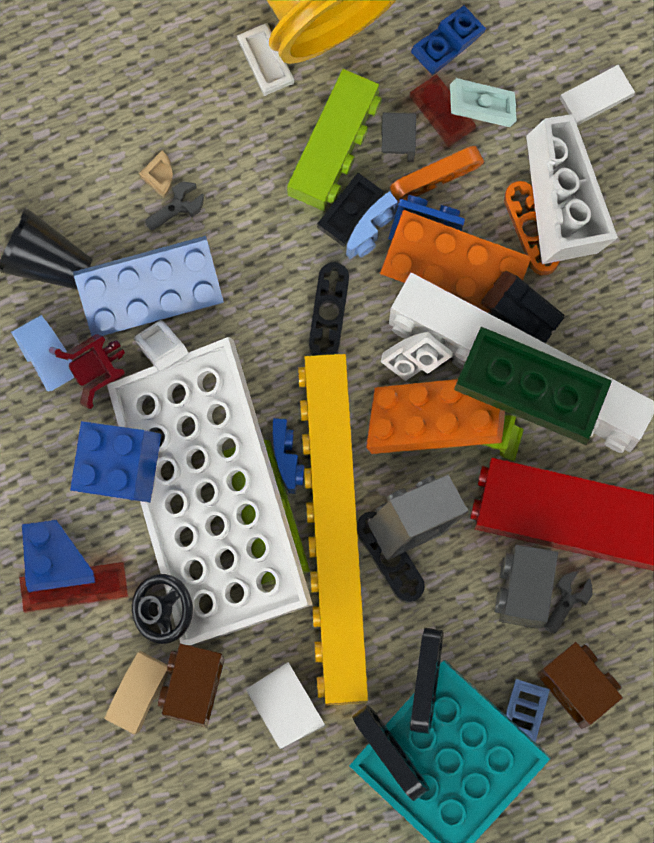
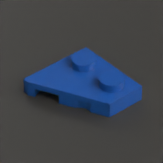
[22,520,96,592]

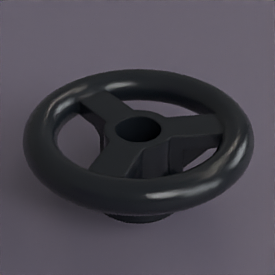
[132,574,193,644]

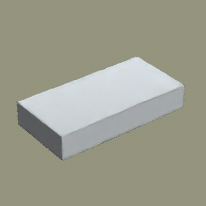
[237,23,294,96]
[559,65,635,126]
[134,320,189,372]

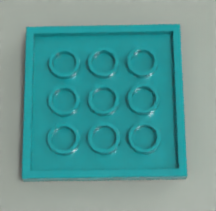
[349,660,552,843]

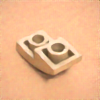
[104,651,168,735]

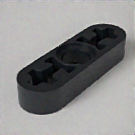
[309,262,349,356]
[357,511,425,603]
[410,628,444,734]
[352,705,429,801]

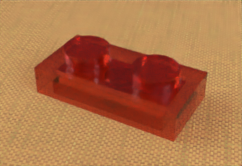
[409,74,476,147]

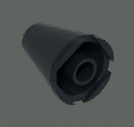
[0,208,93,290]

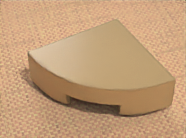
[139,150,173,198]

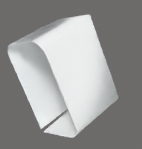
[246,662,326,749]

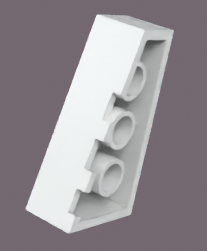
[526,114,618,264]

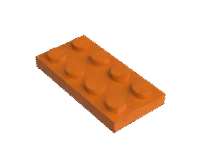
[380,210,532,313]
[366,379,505,454]

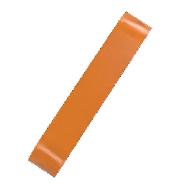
[389,146,484,203]
[504,181,560,275]

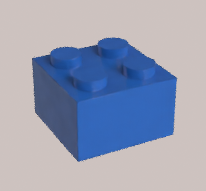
[70,421,161,503]

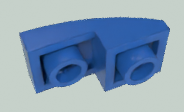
[411,5,486,76]
[273,418,305,494]

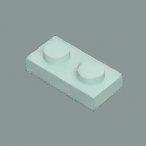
[450,78,517,127]

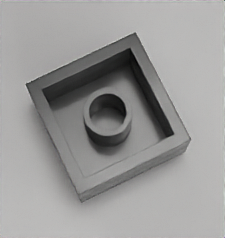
[368,475,468,560]
[494,545,558,629]

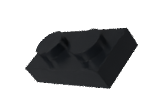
[317,173,385,247]

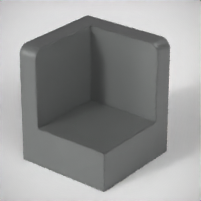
[381,112,416,162]

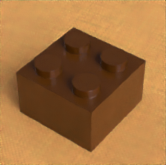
[536,642,623,729]
[158,643,225,728]

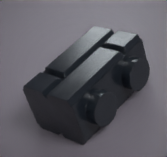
[481,271,564,343]

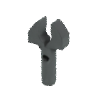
[145,182,204,230]
[544,571,593,634]

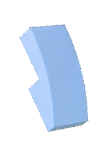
[346,191,398,259]
[11,315,74,391]

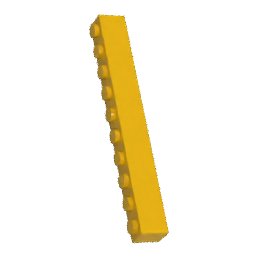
[298,354,368,706]

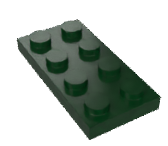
[454,327,612,445]

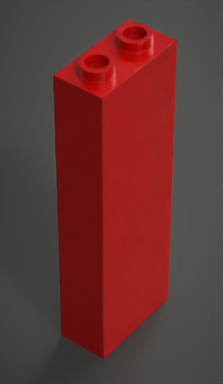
[470,458,654,571]

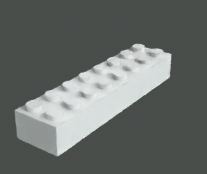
[389,273,654,453]

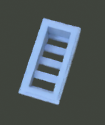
[505,679,550,743]

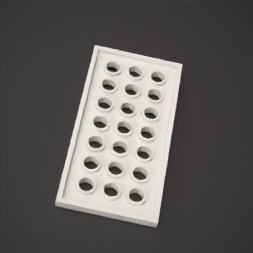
[107,337,313,646]

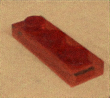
[19,562,129,613]

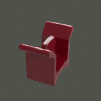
[49,334,125,409]

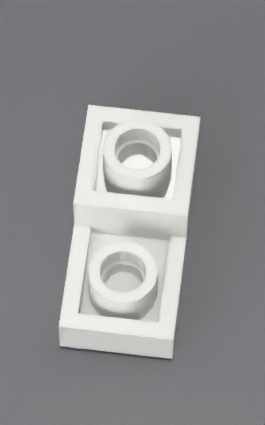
[381,332,453,381]

